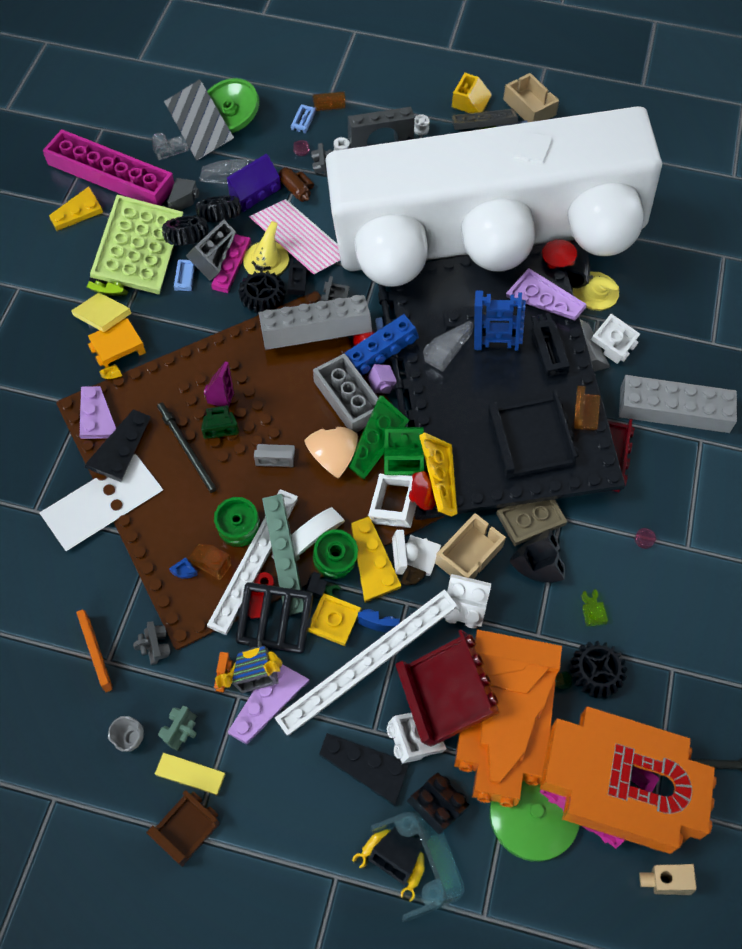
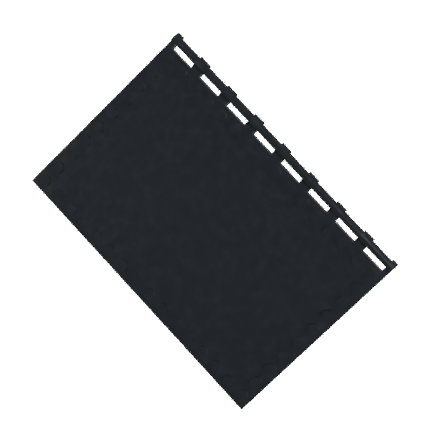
[378,243,625,520]

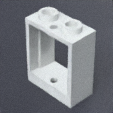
[368,473,417,528]

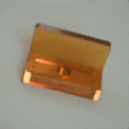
[312,92,345,111]
[574,386,600,430]

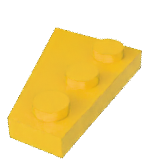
[49,187,103,231]

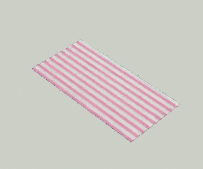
[249,199,340,274]

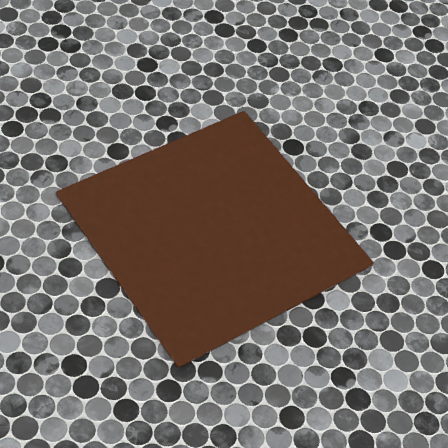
[56,291,445,650]

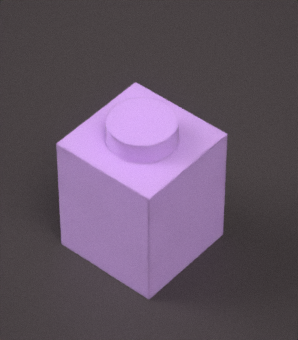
[367,364,397,394]

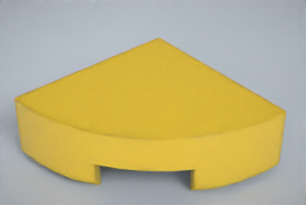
[99,364,122,379]

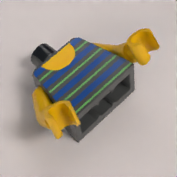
[215,640,282,693]

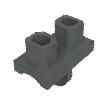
[311,143,333,176]
[133,621,170,665]

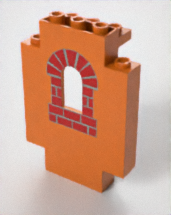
[540,706,717,854]

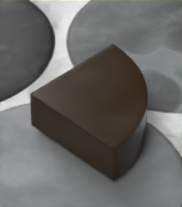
[400,565,426,586]

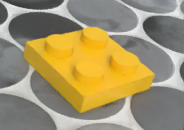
[308,593,361,646]

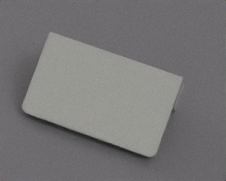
[254,444,295,467]

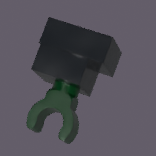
[305,571,341,599]

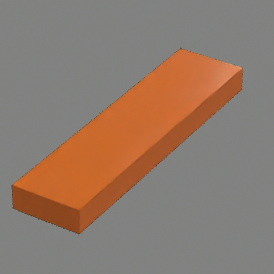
[76,609,113,692]

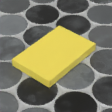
[71,293,131,332]

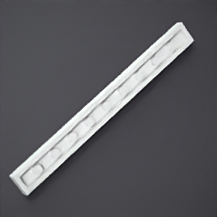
[275,589,457,736]

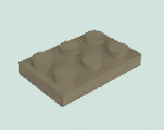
[496,499,567,546]

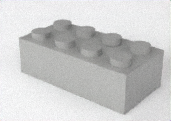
[313,353,378,432]

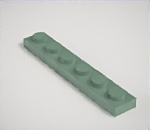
[262,494,304,616]

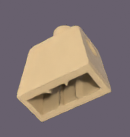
[639,864,696,895]

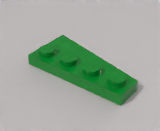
[348,396,409,479]

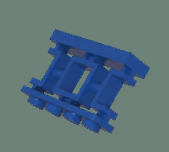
[474,291,526,351]

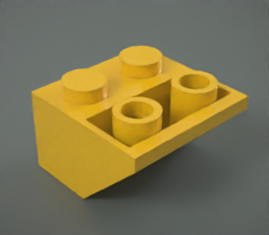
[452,73,492,113]

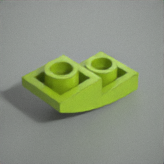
[86,281,128,296]

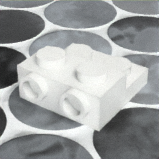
[591,314,640,364]
[444,574,491,628]
[387,713,446,764]

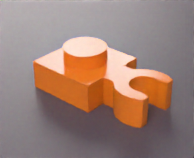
[214,652,233,693]

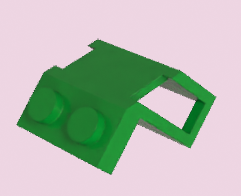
[384,427,424,475]

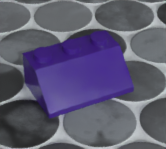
[227,154,281,212]

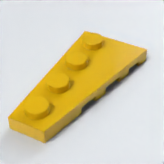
[419,433,457,517]
[351,516,401,603]

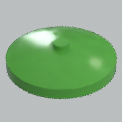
[207,78,259,133]
[490,781,579,862]

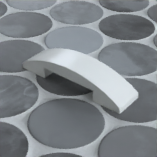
[272,507,345,561]

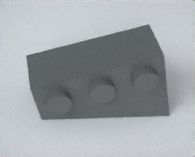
[186,219,236,281]

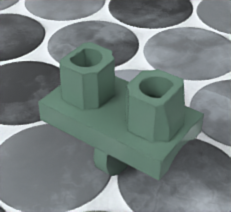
[158,706,197,751]

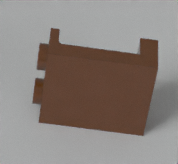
[146,790,220,867]

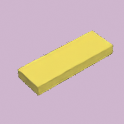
[155,753,226,796]

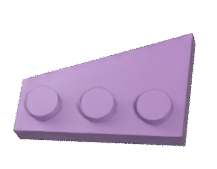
[80,386,116,439]

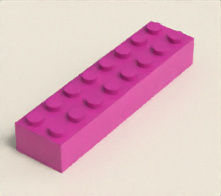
[43,129,174,206]

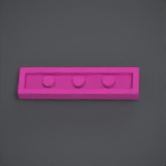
[211,234,251,293]

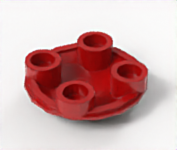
[542,239,577,269]
[409,471,436,510]

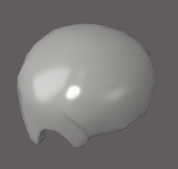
[108,716,144,752]

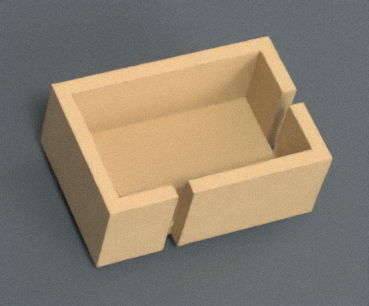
[503,73,559,122]
[435,513,506,579]

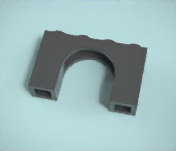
[348,107,415,149]

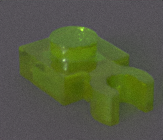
[582,589,608,626]

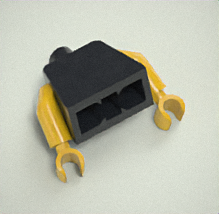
[353,824,425,902]

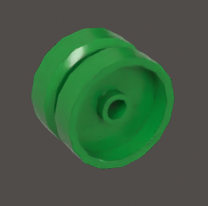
[214,497,261,547]
[313,529,358,579]

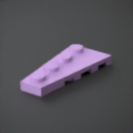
[506,268,586,320]
[228,664,310,745]

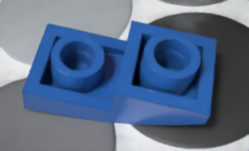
[358,609,400,633]

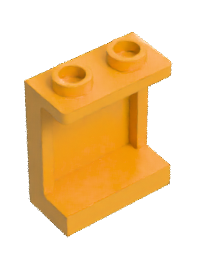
[88,318,146,368]

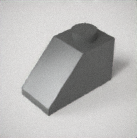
[168,178,199,211]

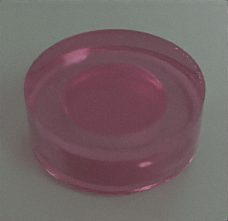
[293,140,309,156]
[635,528,656,549]

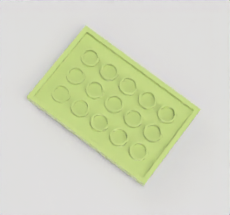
[90,195,183,295]

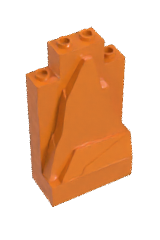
[454,630,562,807]

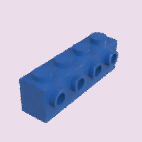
[345,314,419,376]

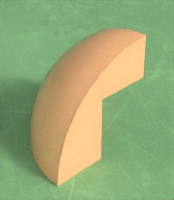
[304,427,358,478]

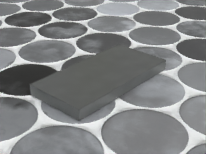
[452,109,518,130]

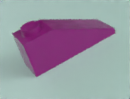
[204,361,234,407]

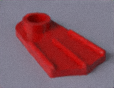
[248,572,274,619]

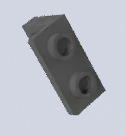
[321,276,350,301]

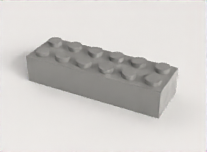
[259,295,372,350]
[619,375,737,433]

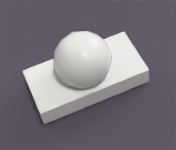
[392,530,419,575]

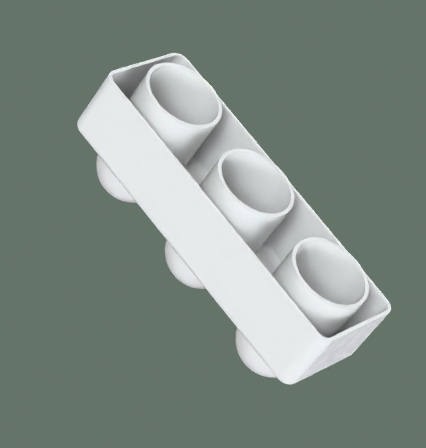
[325,106,662,287]

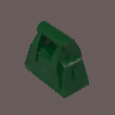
[201,405,239,439]

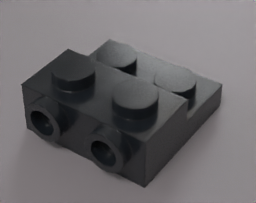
[407,772,470,835]

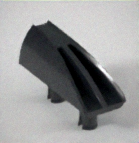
[566,240,590,290]

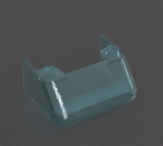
[371,811,465,923]

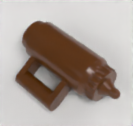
[278,167,314,202]

